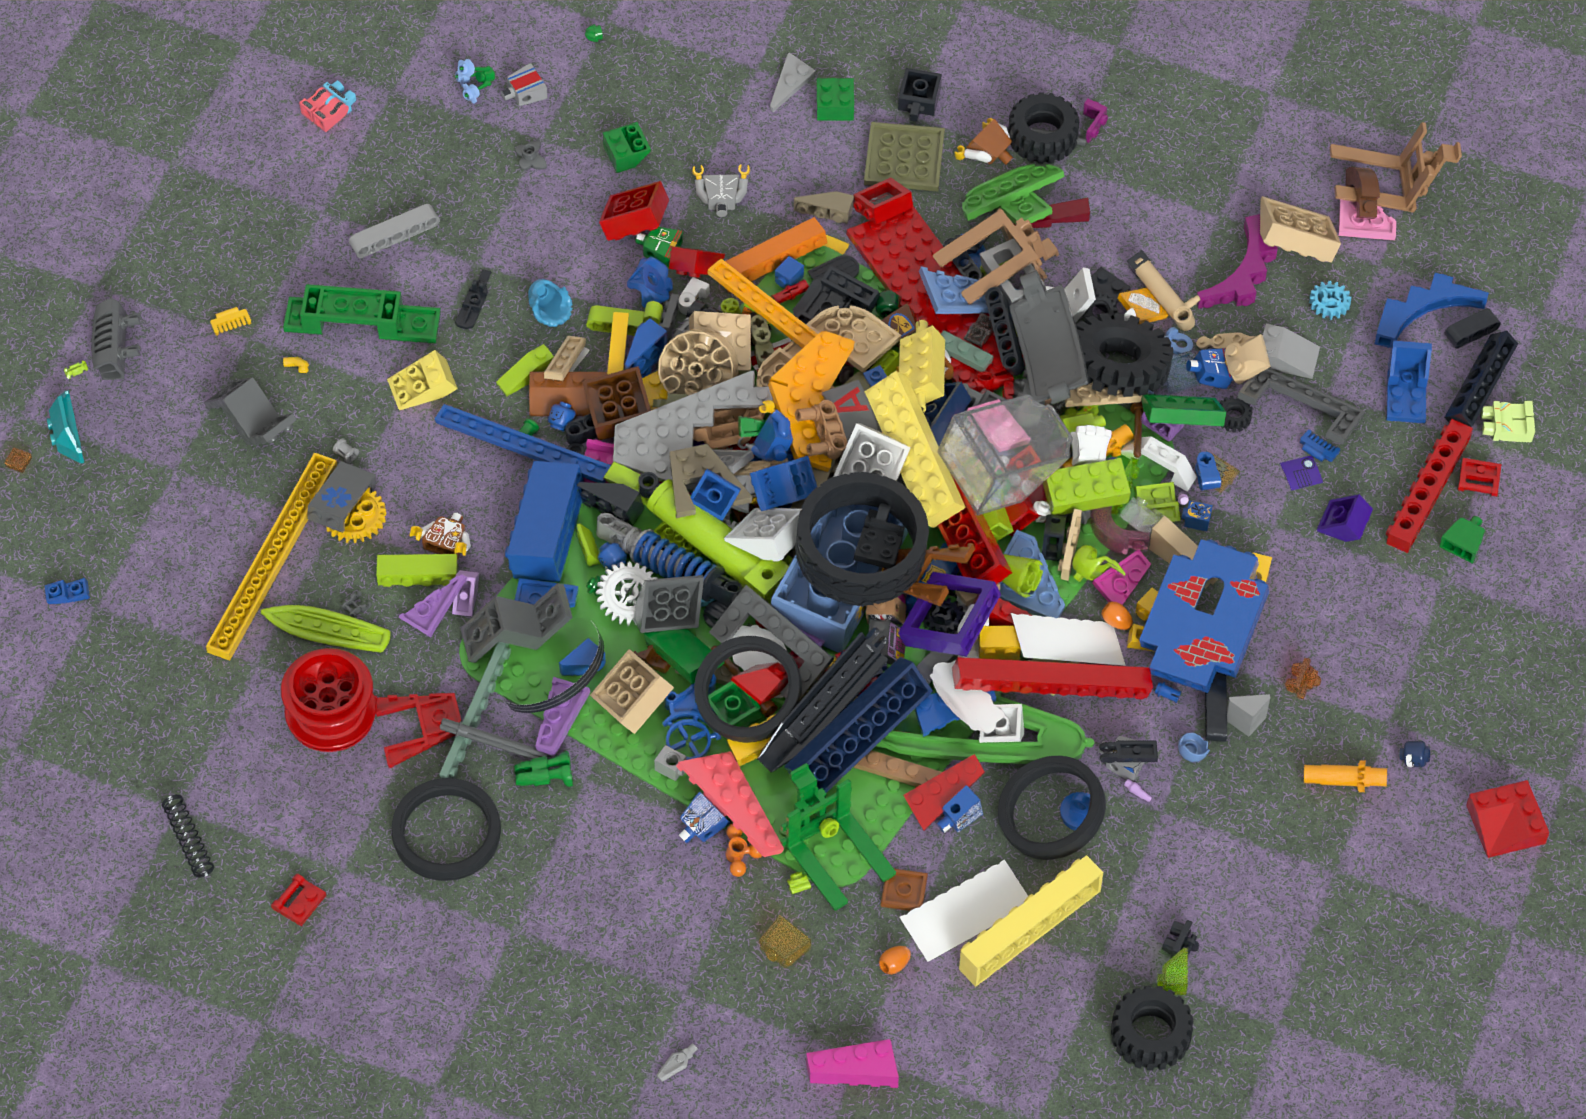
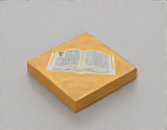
[1117,288,1169,324]

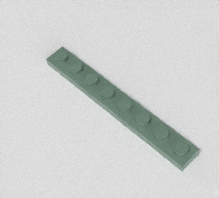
[439,642,511,778]

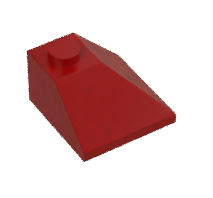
[731,662,788,705]

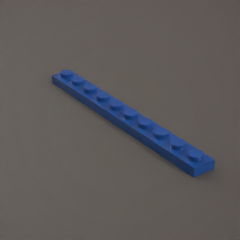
[435,404,611,483]

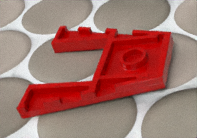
[374,693,462,768]

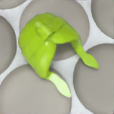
[1072,545,1125,582]

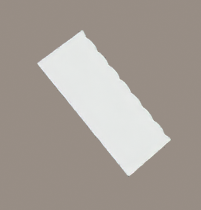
[1011,613,1126,666]
[900,860,1028,962]

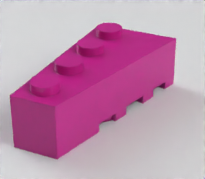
[806,1039,899,1088]

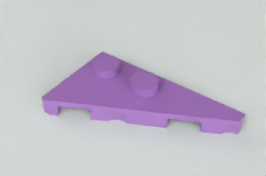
[399,574,468,637]

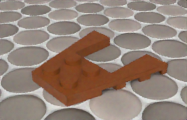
[883,543,975,606]

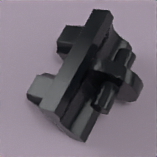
[1162,920,1200,962]

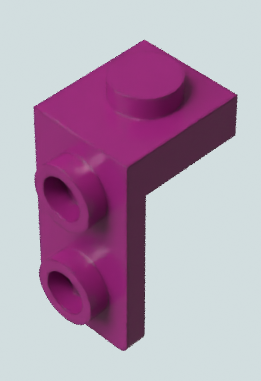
[1083,99,1108,143]

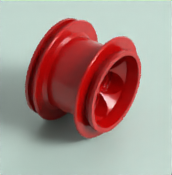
[281,648,376,752]

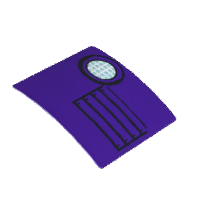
[1280,455,1323,491]

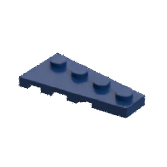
[914,691,996,737]

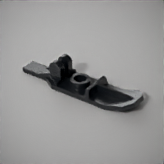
[455,269,492,329]

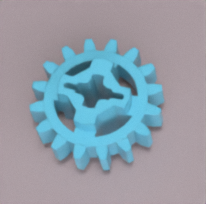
[1309,281,1351,320]

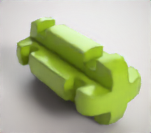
[64,360,88,379]

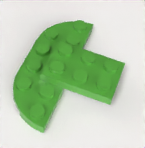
[962,164,1065,225]

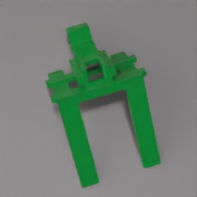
[780,763,896,911]

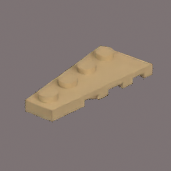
[1065,382,1142,407]

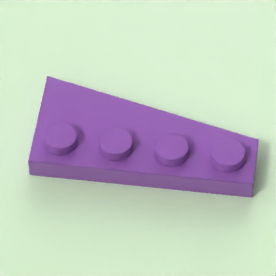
[535,677,590,756]

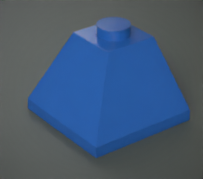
[691,469,741,521]

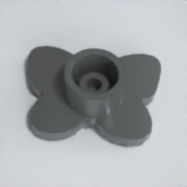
[515,139,547,171]

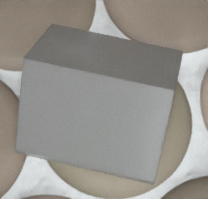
[1227,694,1270,737]

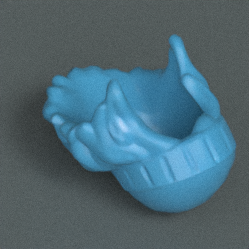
[528,279,573,327]

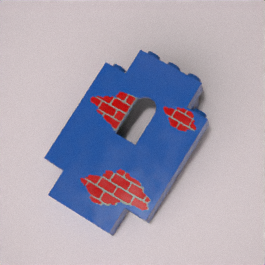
[1139,539,1269,693]

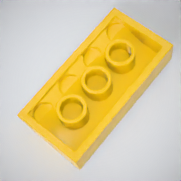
[607,312,629,374]

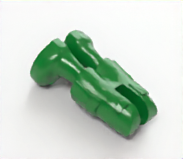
[514,751,573,787]

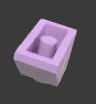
[452,570,479,617]

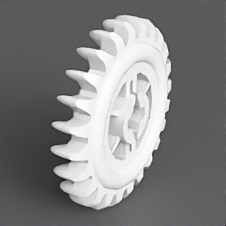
[596,561,658,626]

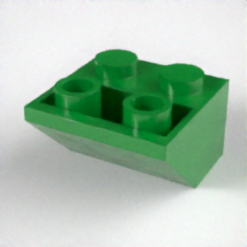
[603,122,651,173]

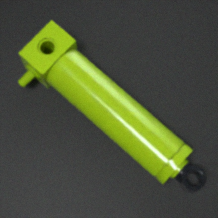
[638,472,793,604]

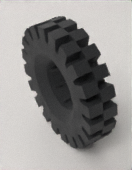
[1076,313,1173,397]

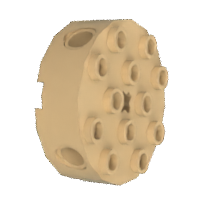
[658,328,739,396]

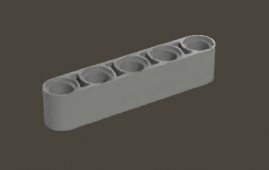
[349,204,440,258]

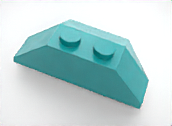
[47,390,84,463]

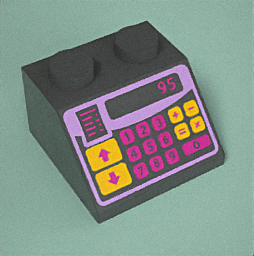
[868,619,906,665]

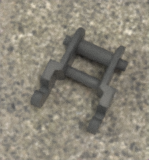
[341,591,372,617]

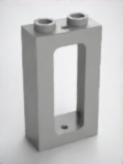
[980,238,1046,307]

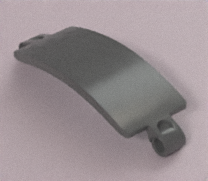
[1010,270,1088,405]

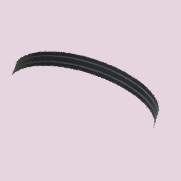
[506,621,604,713]

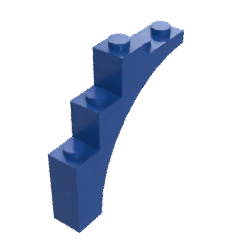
[1374,273,1489,348]

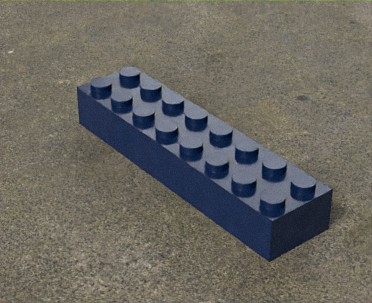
[784,657,933,793]

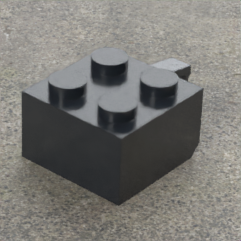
[898,68,942,122]

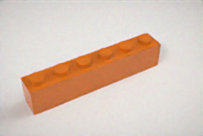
[725,217,827,293]

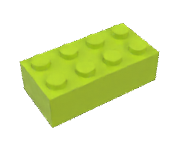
[1042,458,1131,515]

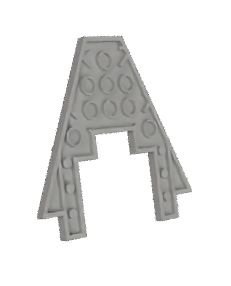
[613,371,773,513]

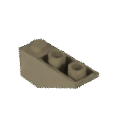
[794,191,854,224]

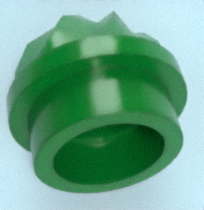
[585,24,603,42]

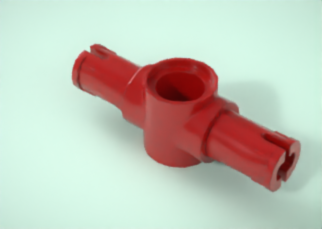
[962,372,1014,393]

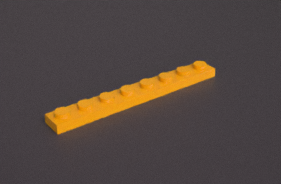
[708,259,818,348]

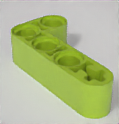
[586,301,663,336]

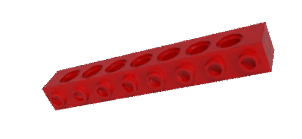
[1385,419,1473,553]

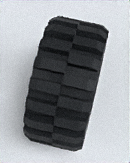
[1008,92,1080,164]
[1111,985,1194,1071]

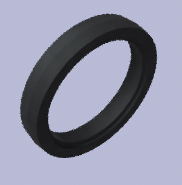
[694,636,802,743]
[998,755,1106,860]
[392,778,501,881]

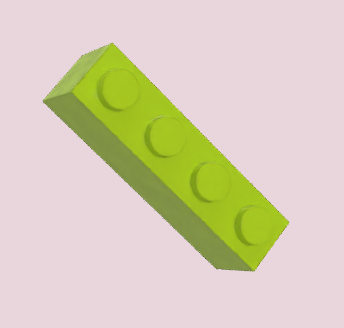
[376,554,458,587]

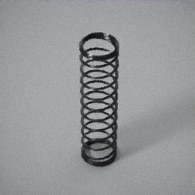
[162,794,215,878]

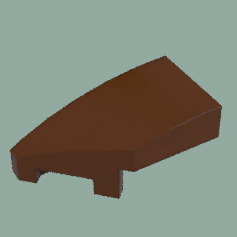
[633,645,671,674]

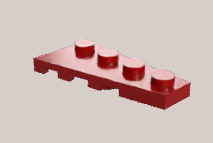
[903,754,985,831]

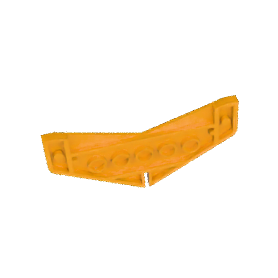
[768,331,855,472]

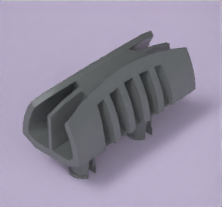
[91,298,142,380]

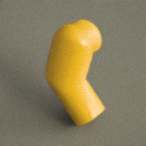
[283,357,309,373]

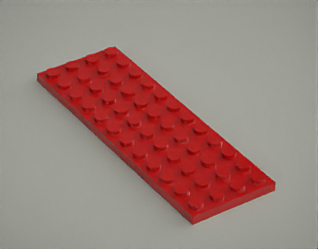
[846,206,1026,383]

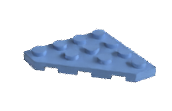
[999,530,1065,618]

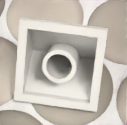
[979,704,1024,743]

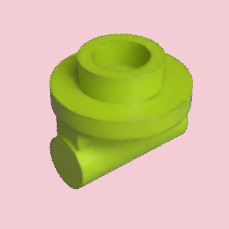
[787,872,811,895]

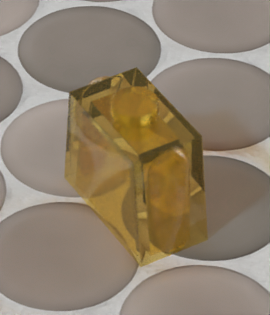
[759,915,811,969]

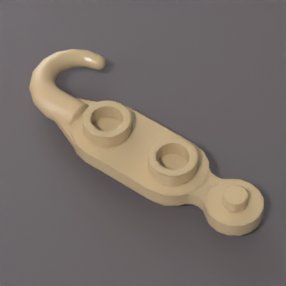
[1196,333,1255,350]

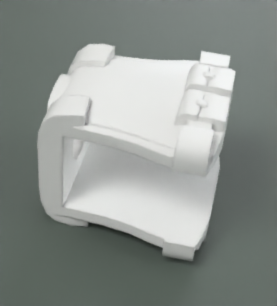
[1070,425,1112,466]

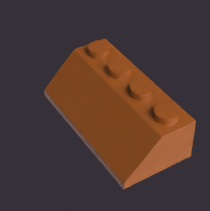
[529,372,607,416]

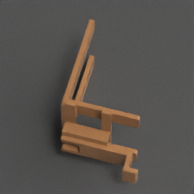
[1329,122,1462,213]
[933,208,1059,304]

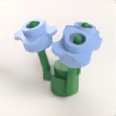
[455,59,495,104]

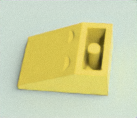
[387,350,458,410]

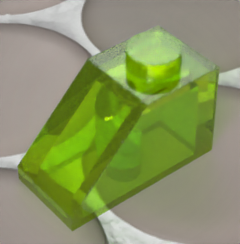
[1157,948,1188,995]

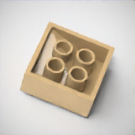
[689,311,751,376]
[590,649,674,734]

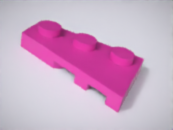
[1092,549,1151,605]

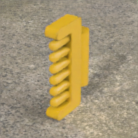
[210,307,251,335]

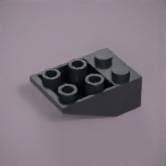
[577,482,644,526]

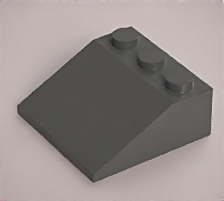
[634,575,704,633]

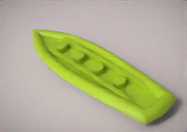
[261,605,391,653]

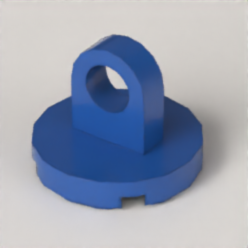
[1060,792,1090,830]

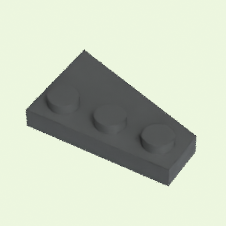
[659,294,679,344]

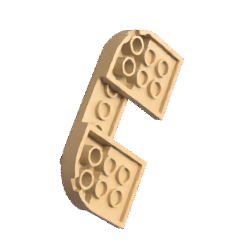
[756,306,901,410]

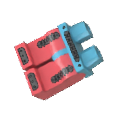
[299,80,356,132]

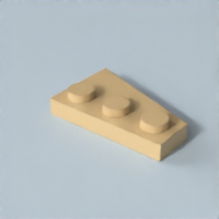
[1058,509,1082,581]

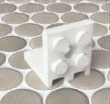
[1046,268,1096,323]

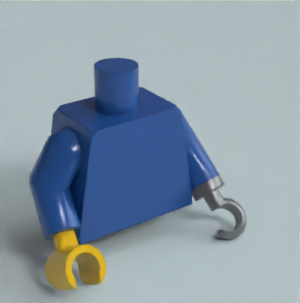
[738,400,793,462]

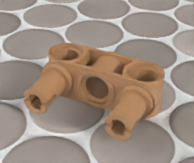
[795,400,848,459]

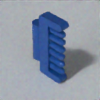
[1300,430,1340,462]

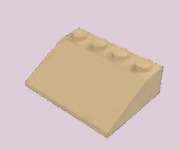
[1260,196,1341,263]

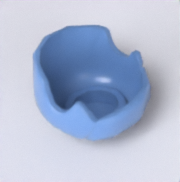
[1178,733,1210,762]

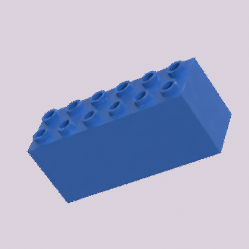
[505,461,584,582]

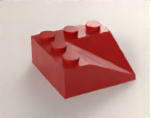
[599,181,669,241]
[1466,780,1550,858]

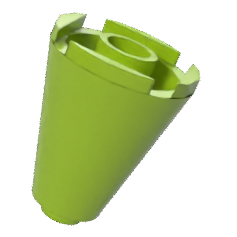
[1002,554,1043,598]

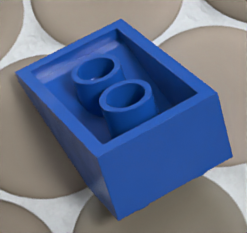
[625,318,667,376]

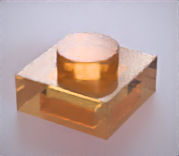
[4,448,32,473]

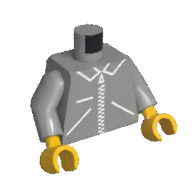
[692,164,750,217]

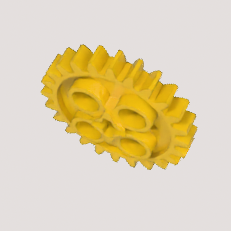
[326,487,386,543]

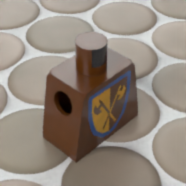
[881,303,917,349]

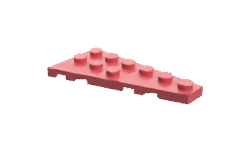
[676,751,784,857]

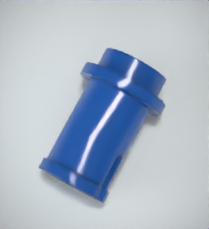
[1155,682,1182,703]

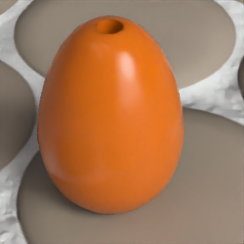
[1101,601,1133,630]
[879,946,911,974]

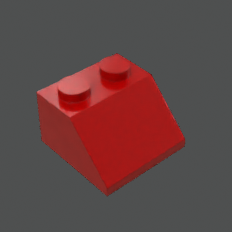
[669,246,725,278]

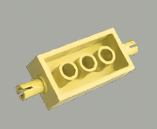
[899,320,945,412]

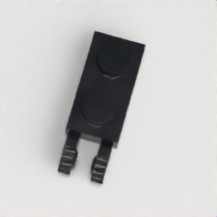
[1099,740,1158,763]

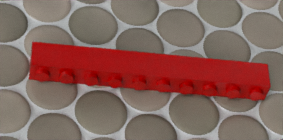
[952,657,1153,700]

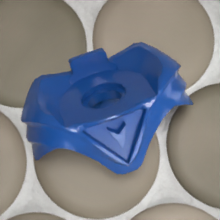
[627,256,673,308]

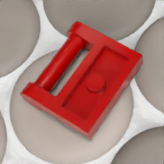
[1458,458,1502,497]
[271,874,326,926]

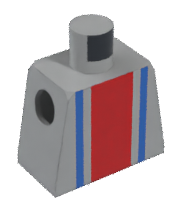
[501,63,548,106]

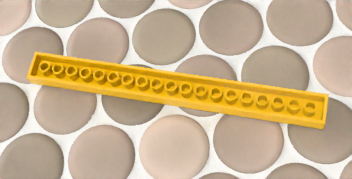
[206,453,337,661]

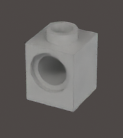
[654,745,686,781]

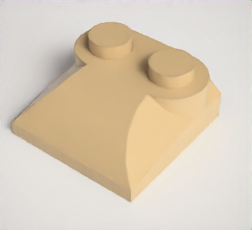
[1225,334,1271,384]

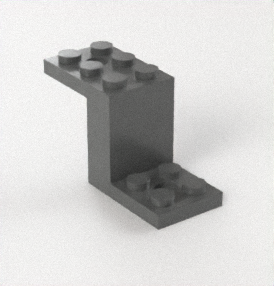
[204,377,297,446]
[460,583,573,663]

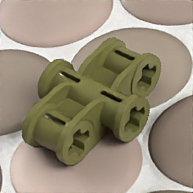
[751,315,774,368]

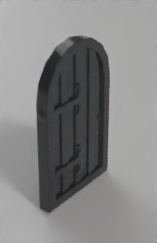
[807,255,859,280]

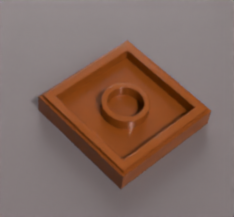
[881,868,928,911]

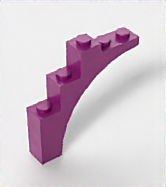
[1196,214,1278,308]

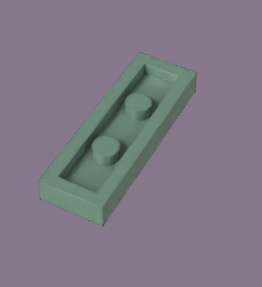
[941,331,993,372]

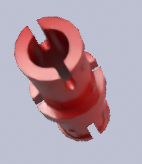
[771,279,809,304]

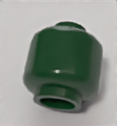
[875,290,901,318]

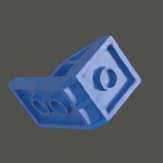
[1386,341,1432,423]

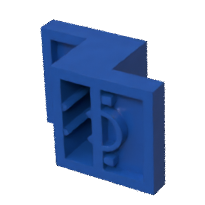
[750,456,817,511]

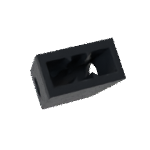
[1042,514,1066,561]

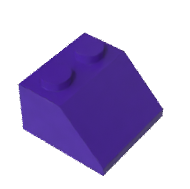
[1317,494,1373,542]

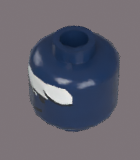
[1400,741,1430,767]

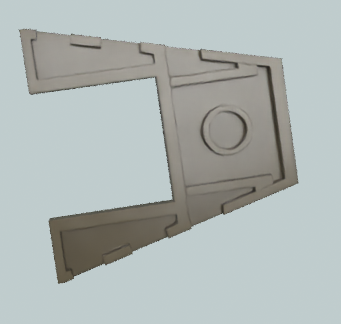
[669,444,752,518]

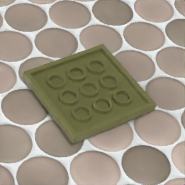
[864,122,945,191]

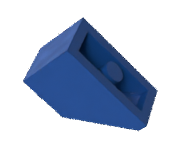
[559,638,606,675]

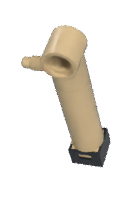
[1127,250,1200,331]

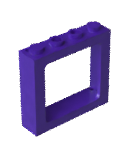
[898,572,1001,657]

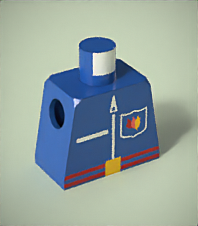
[1186,348,1233,389]

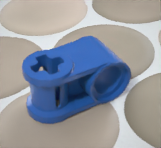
[1195,452,1221,491]

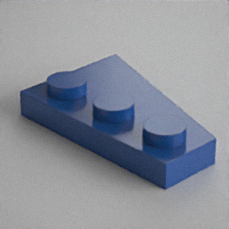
[515,578,578,608]

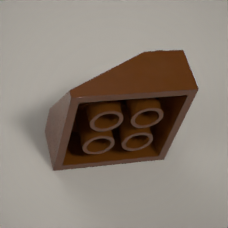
[582,366,651,440]

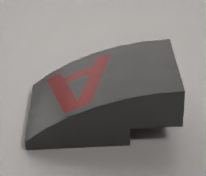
[822,380,882,442]

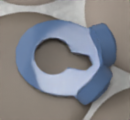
[1164,327,1193,355]

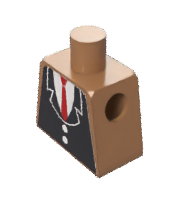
[866,597,907,625]

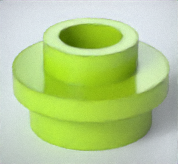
[819,818,839,838]

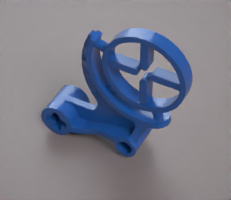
[663,674,721,760]

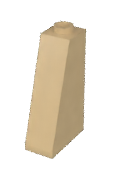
[1149,516,1218,589]

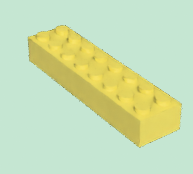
[864,371,966,528]
[959,855,1103,987]

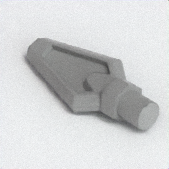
[656,1043,698,1082]

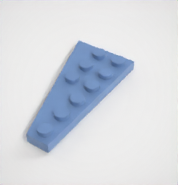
[919,266,1020,314]

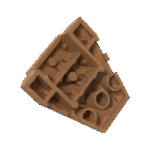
[694,408,765,449]

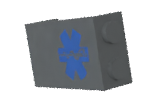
[308,461,376,533]

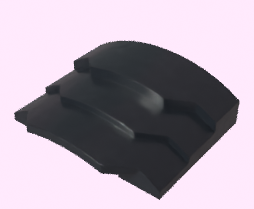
[793,266,880,324]

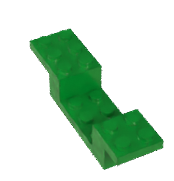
[283,284,441,343]

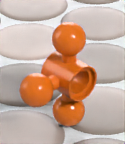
[725,824,762,877]

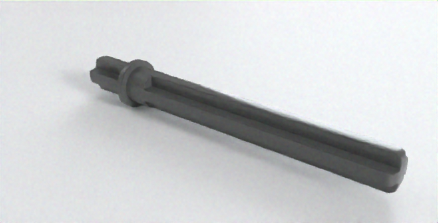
[440,718,548,759]

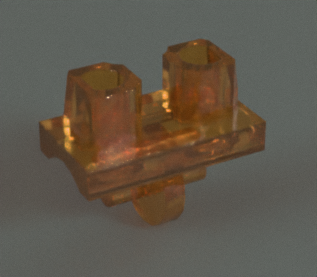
[1285,658,1322,699]

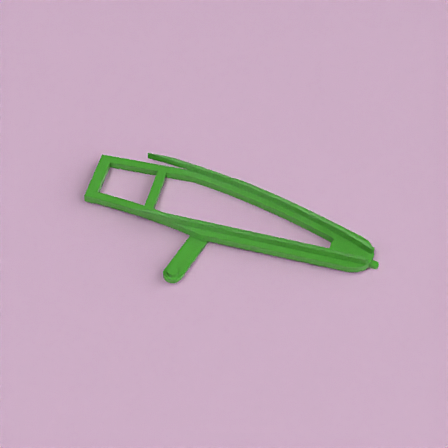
[770,622,1094,764]

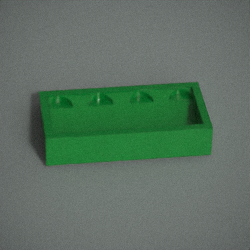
[1141,394,1226,426]
[643,629,725,685]

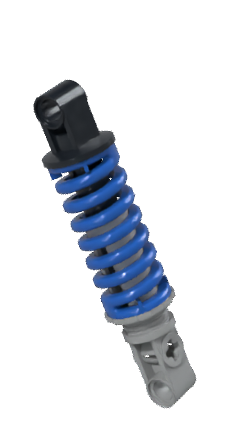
[596,513,742,607]

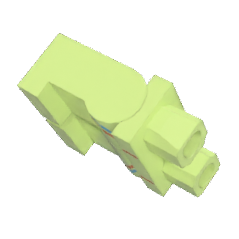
[1481,401,1535,442]

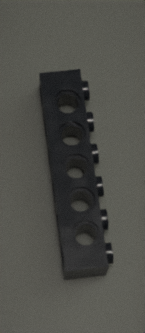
[1444,331,1518,427]

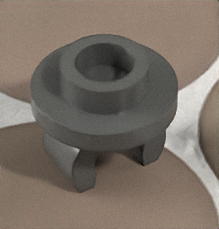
[837,365,854,384]

